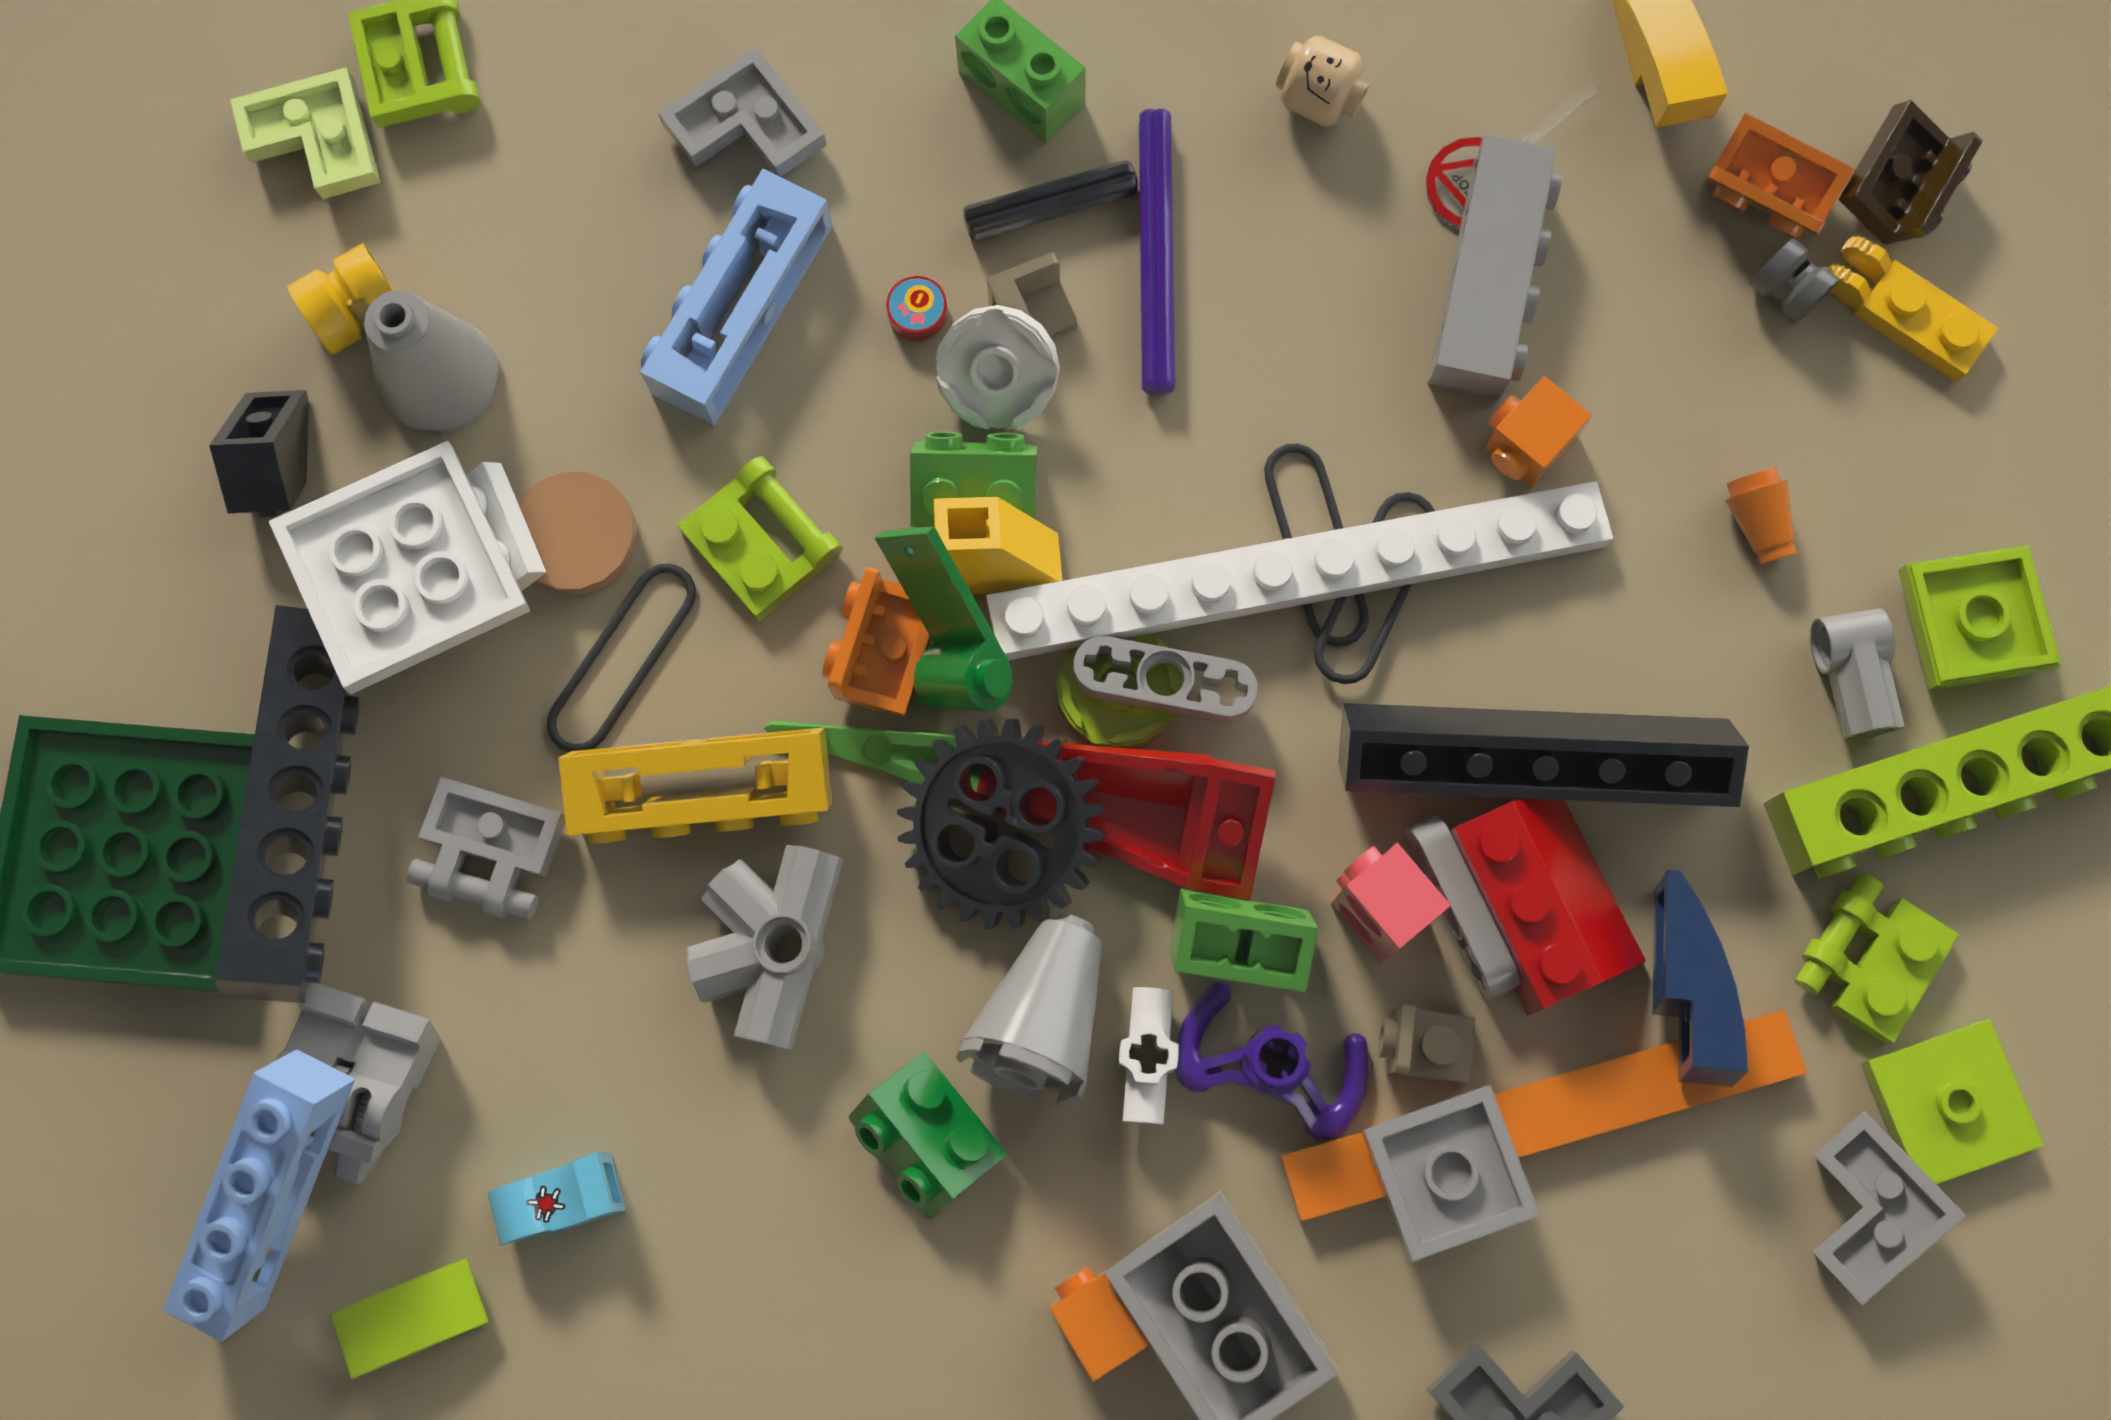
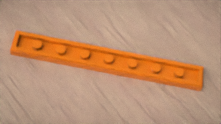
[1280,1009,1807,1221]

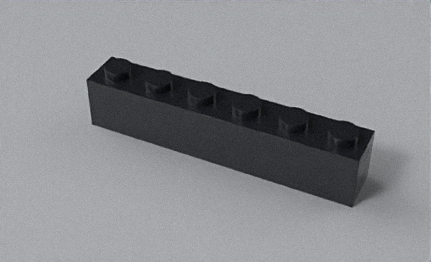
[1338,703,1749,807]

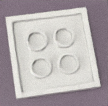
[269,441,530,695]

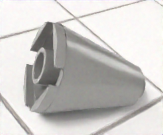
[364,290,500,434]
[956,914,1103,1107]

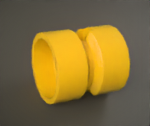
[287,243,395,356]

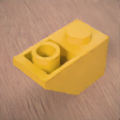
[934,497,1062,594]

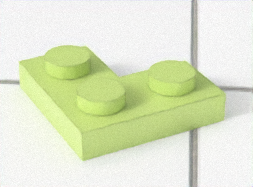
[230,67,380,199]

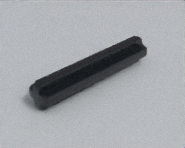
[963,160,1138,241]

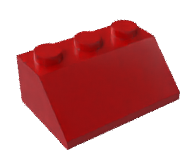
[1450,798,1646,1016]

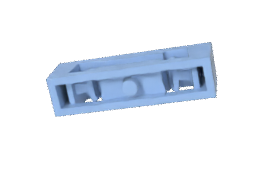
[640,169,833,427]
[163,1049,355,1342]

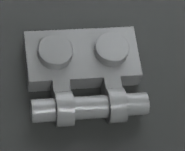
[407,776,565,920]

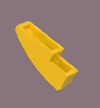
[1612,0,1728,128]

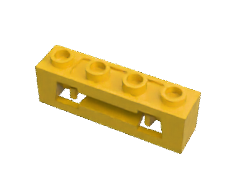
[558,727,833,844]

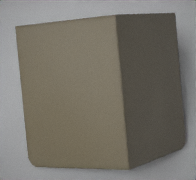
[987,252,1077,339]

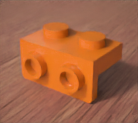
[1706,113,1855,241]
[822,567,932,720]

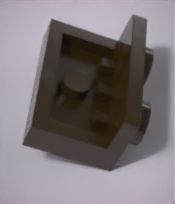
[1838,100,1983,245]

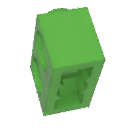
[955,0,1086,144]
[1169,889,1318,992]

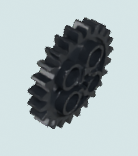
[897,718,1108,929]

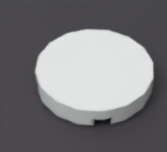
[936,305,1060,430]

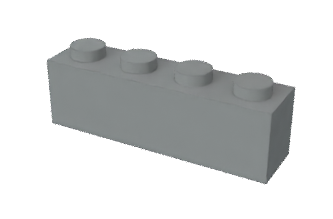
[1428,134,1563,399]

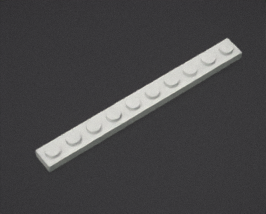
[986,481,1614,660]

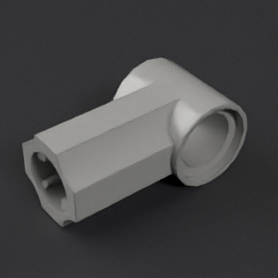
[1810,608,1905,740]

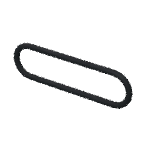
[1264,443,1369,646]
[1314,492,1435,685]
[547,564,696,752]

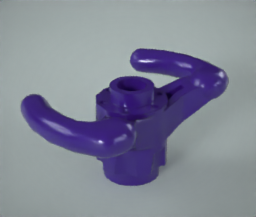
[1174,982,1370,1140]

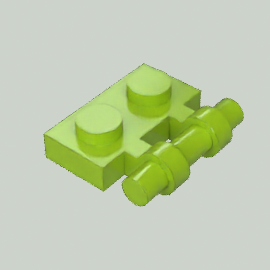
[1794,873,1959,1045]

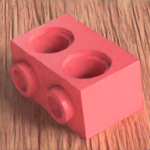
[1331,843,1451,963]

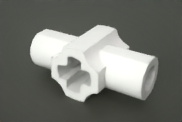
[1118,987,1178,1125]

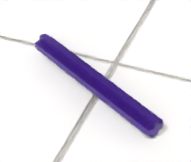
[1139,108,1175,395]

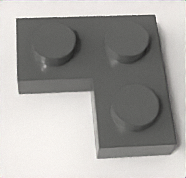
[1426,1344,1624,1420]

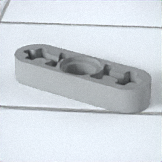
[1073,636,1258,723]
[1405,815,1520,1000]

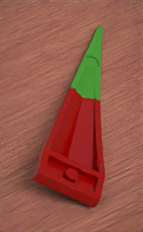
[764,721,1276,901]

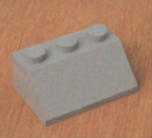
[1104,1190,1338,1420]

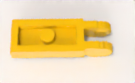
[1828,236,1999,382]

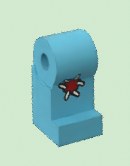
[487,1152,626,1246]

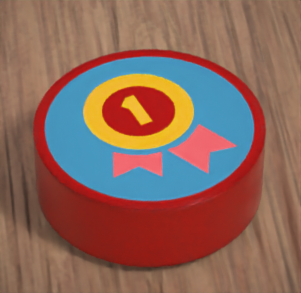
[886,276,948,341]

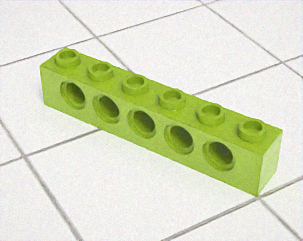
[1763,686,2111,880]

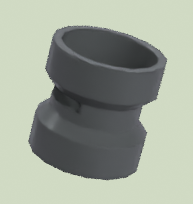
[1750,238,1840,325]

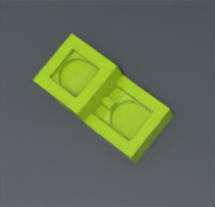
[330,1258,488,1380]

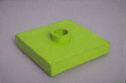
[1898,545,2062,690]
[1861,1019,2045,1184]

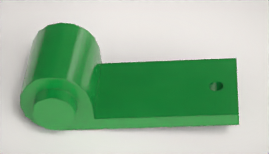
[875,526,1013,711]

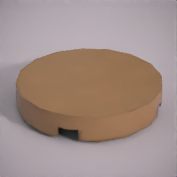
[518,472,637,595]

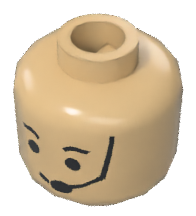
[1275,35,1370,127]

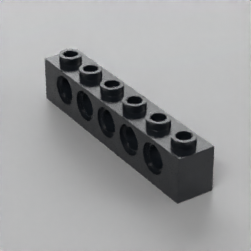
[215,605,360,1003]

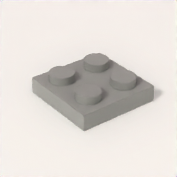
[1361,1085,1541,1262]

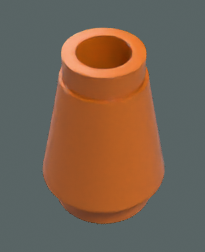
[1725,467,1798,564]

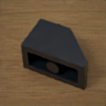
[209,390,309,518]

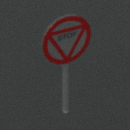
[1425,84,1597,228]

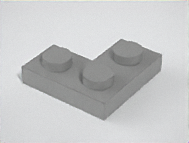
[658,47,827,177]
[1812,1111,1967,1306]

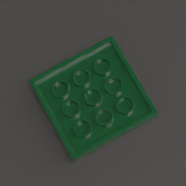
[0,715,255,992]

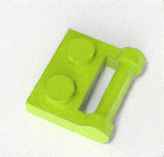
[347,0,481,128]
[677,456,843,622]

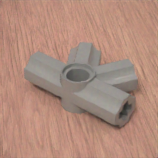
[686,845,844,1051]

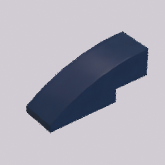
[1652,870,1748,1087]

